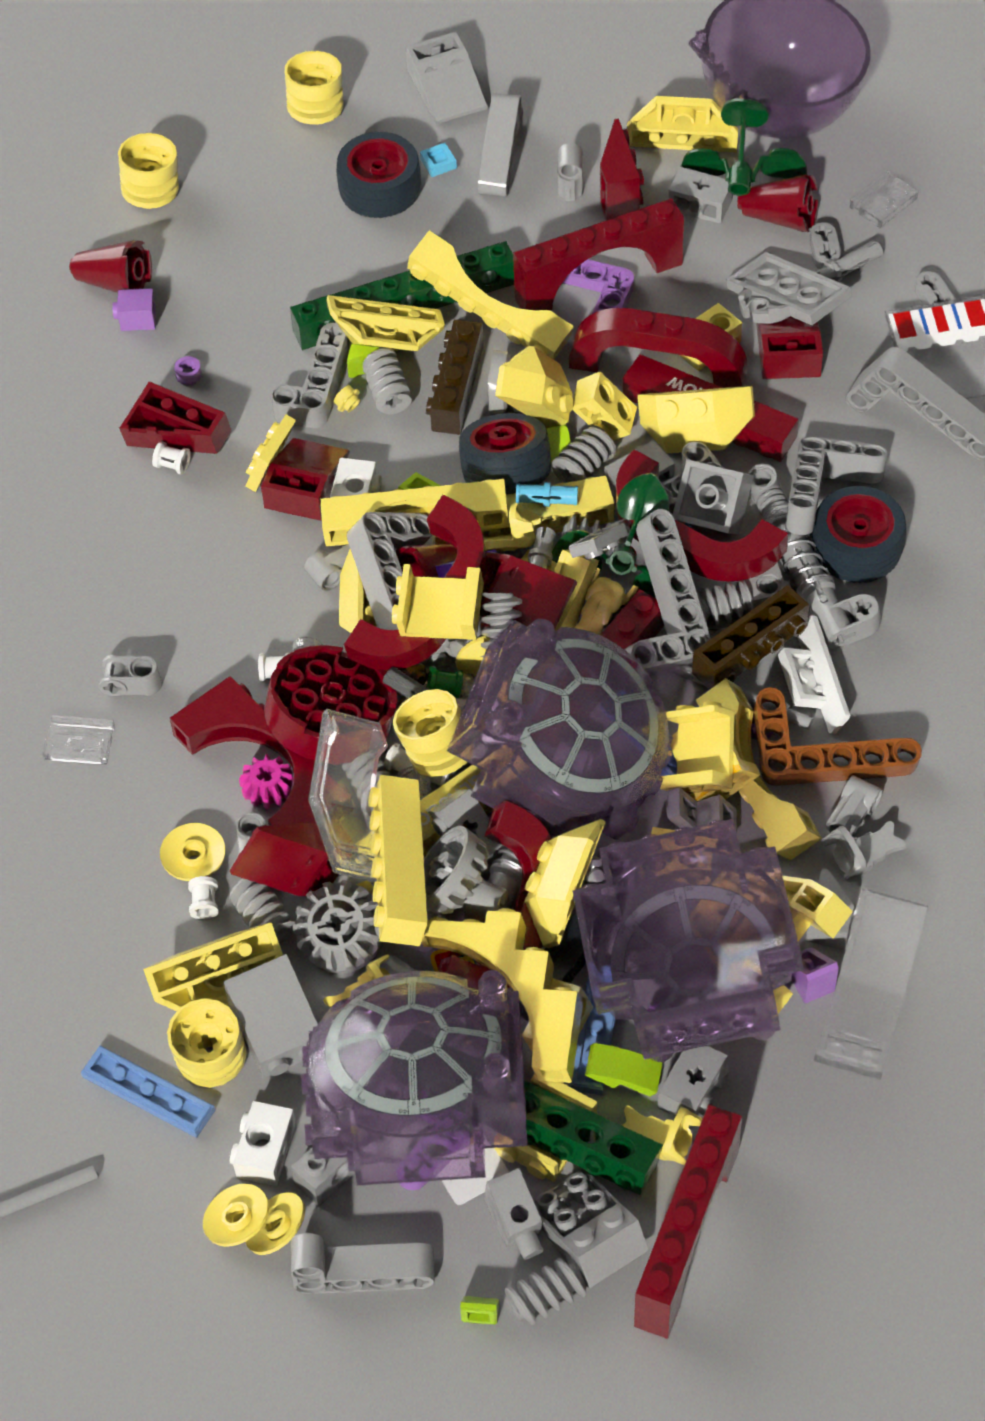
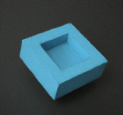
[420,143,457,177]

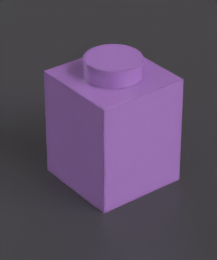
[113,289,156,331]

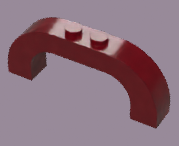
[569,308,747,388]
[616,449,788,582]
[344,494,487,670]
[431,801,552,1001]

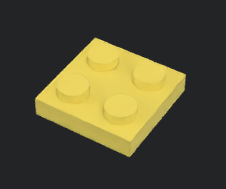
[246,414,296,492]

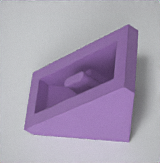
[783,947,839,1004]

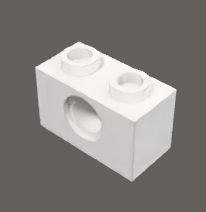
[330,458,381,498]
[230,1101,296,1187]

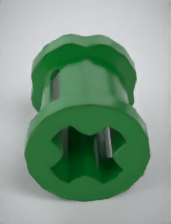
[426,666,463,699]

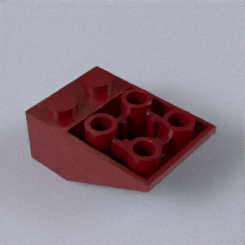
[600,118,644,220]
[756,316,823,379]
[261,438,350,521]
[480,552,577,636]
[230,821,355,896]

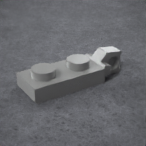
[569,519,630,560]

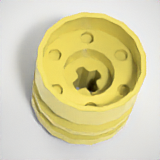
[285,51,343,125]
[118,133,179,209]
[393,689,476,777]
[167,998,247,1088]

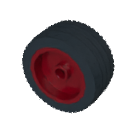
[336,131,421,218]
[459,413,551,495]
[812,486,906,583]

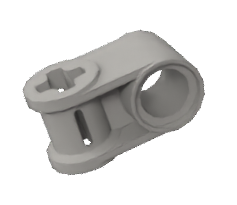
[99,655,162,696]

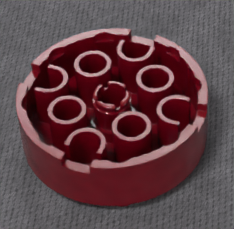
[264,645,397,765]

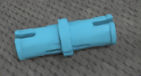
[516,482,578,507]

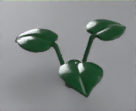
[680,98,807,196]
[551,473,677,598]

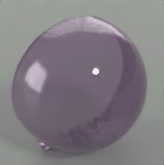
[688,0,870,139]

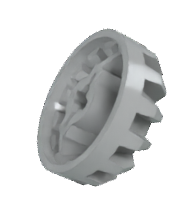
[424,826,489,915]
[293,880,383,974]

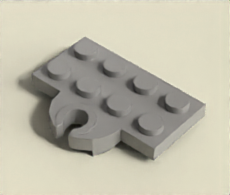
[726,252,852,325]

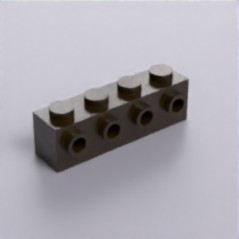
[426,319,483,435]
[692,585,809,690]

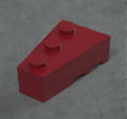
[119,381,232,454]

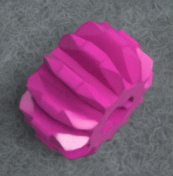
[239,753,294,810]

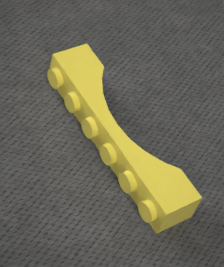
[408,231,574,360]
[321,479,509,546]
[696,678,822,860]

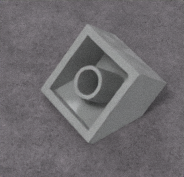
[672,459,754,535]

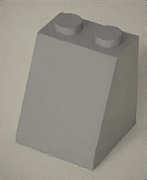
[224,954,325,1079]

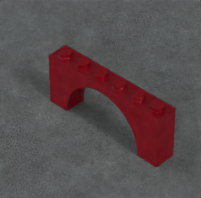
[513,198,684,311]
[170,676,352,826]
[634,1104,742,1339]

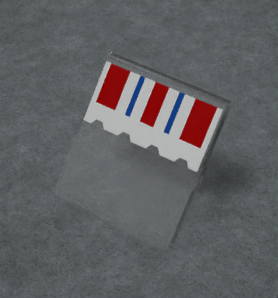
[885,295,985,399]

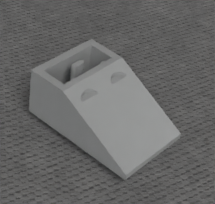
[406,32,487,124]
[533,1169,649,1288]

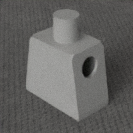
[484,1168,543,1260]

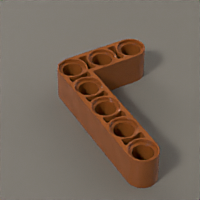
[754,687,922,786]

